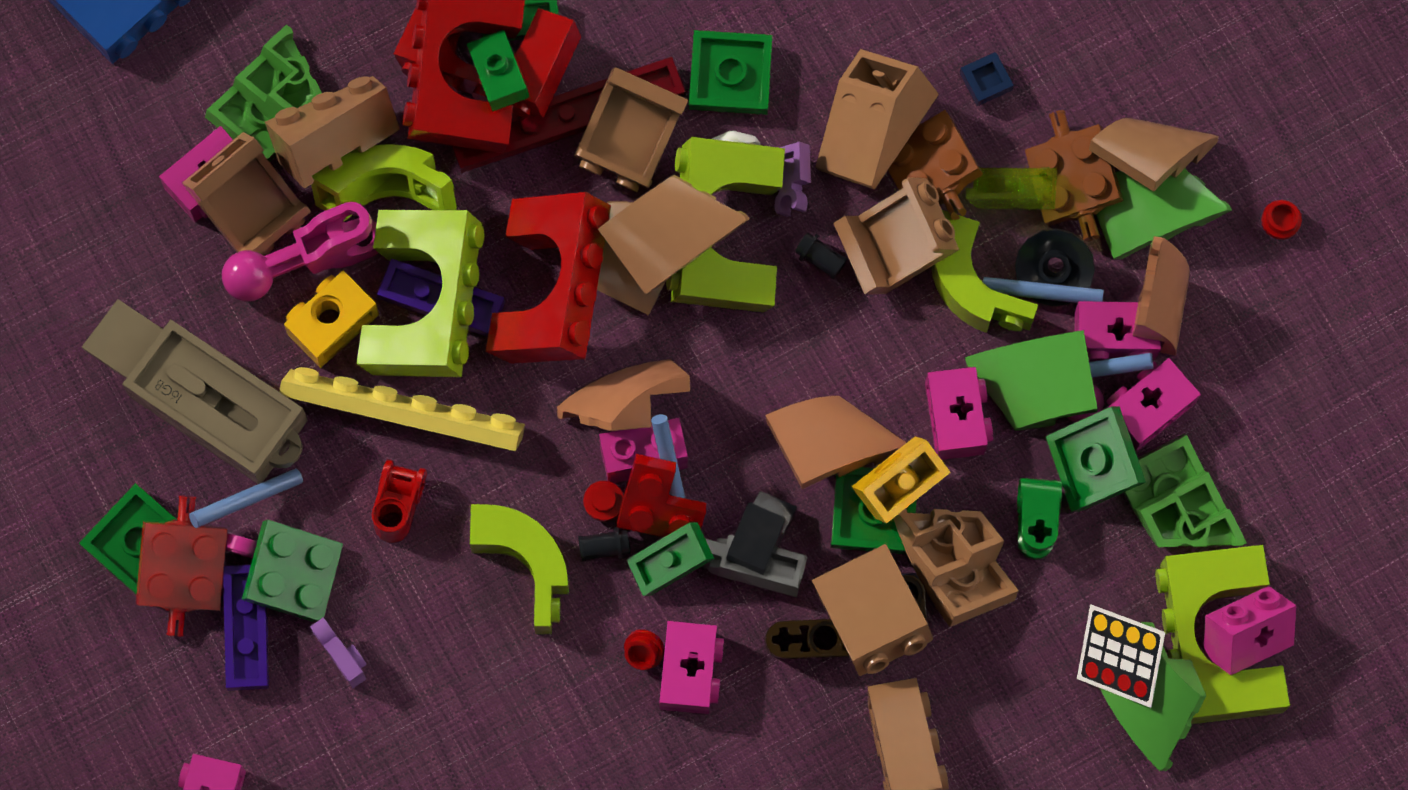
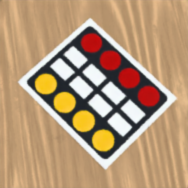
[1077,604,1165,708]

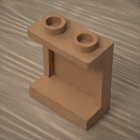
[574,67,688,192]
[182,132,311,256]
[833,177,959,294]
[812,544,933,676]

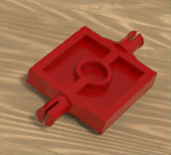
[136,495,228,637]

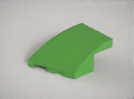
[205,24,322,162]
[1096,168,1232,260]
[965,330,1097,431]
[1124,434,1247,547]
[1100,622,1206,771]

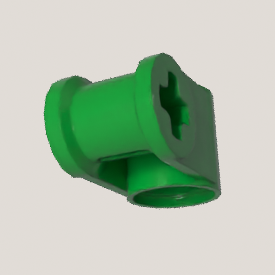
[1017,478,1062,560]

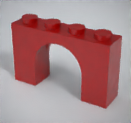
[403,0,525,153]
[393,8,581,119]
[485,192,611,364]

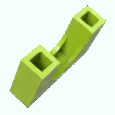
[666,137,785,312]
[357,210,484,377]
[1155,545,1290,724]

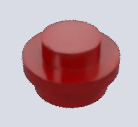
[1261,200,1302,240]
[583,481,624,522]
[624,630,665,670]

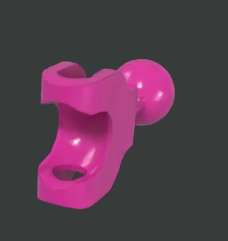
[222,202,379,302]

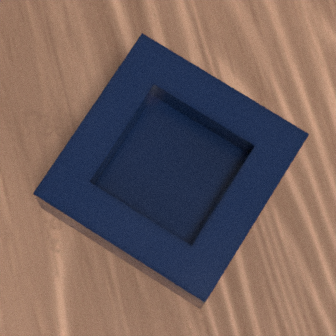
[960,52,1014,106]

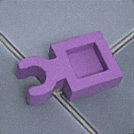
[774,141,811,217]
[310,617,367,688]

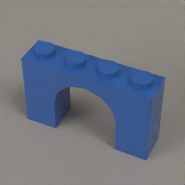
[48,0,191,64]

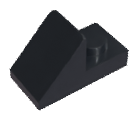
[726,491,797,575]

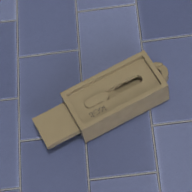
[82,299,308,484]

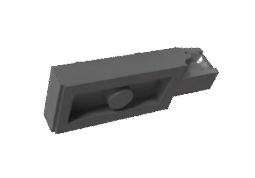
[701,535,807,597]

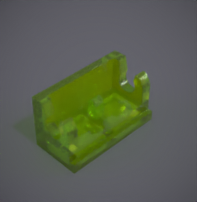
[965,167,1057,209]

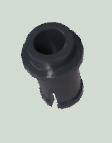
[795,233,848,280]
[578,527,631,562]

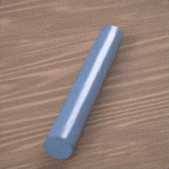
[983,277,1104,303]
[1089,353,1154,378]
[651,414,685,498]
[189,468,303,528]

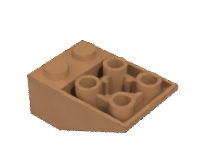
[816,49,939,190]

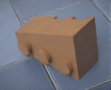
[265,76,400,189]
[868,678,949,790]

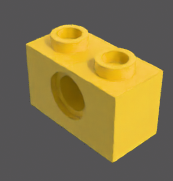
[284,270,379,368]
[852,436,951,524]

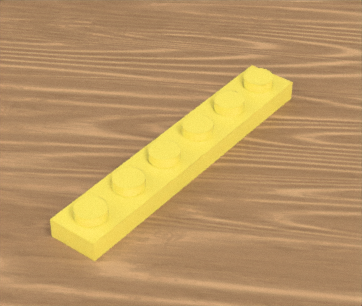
[279,367,525,451]

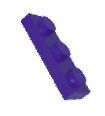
[377,258,505,337]
[223,565,269,691]

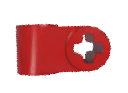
[372,459,427,543]

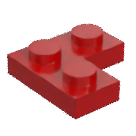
[617,454,706,537]

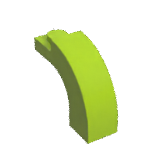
[311,144,457,222]
[931,210,1038,333]
[470,504,569,634]

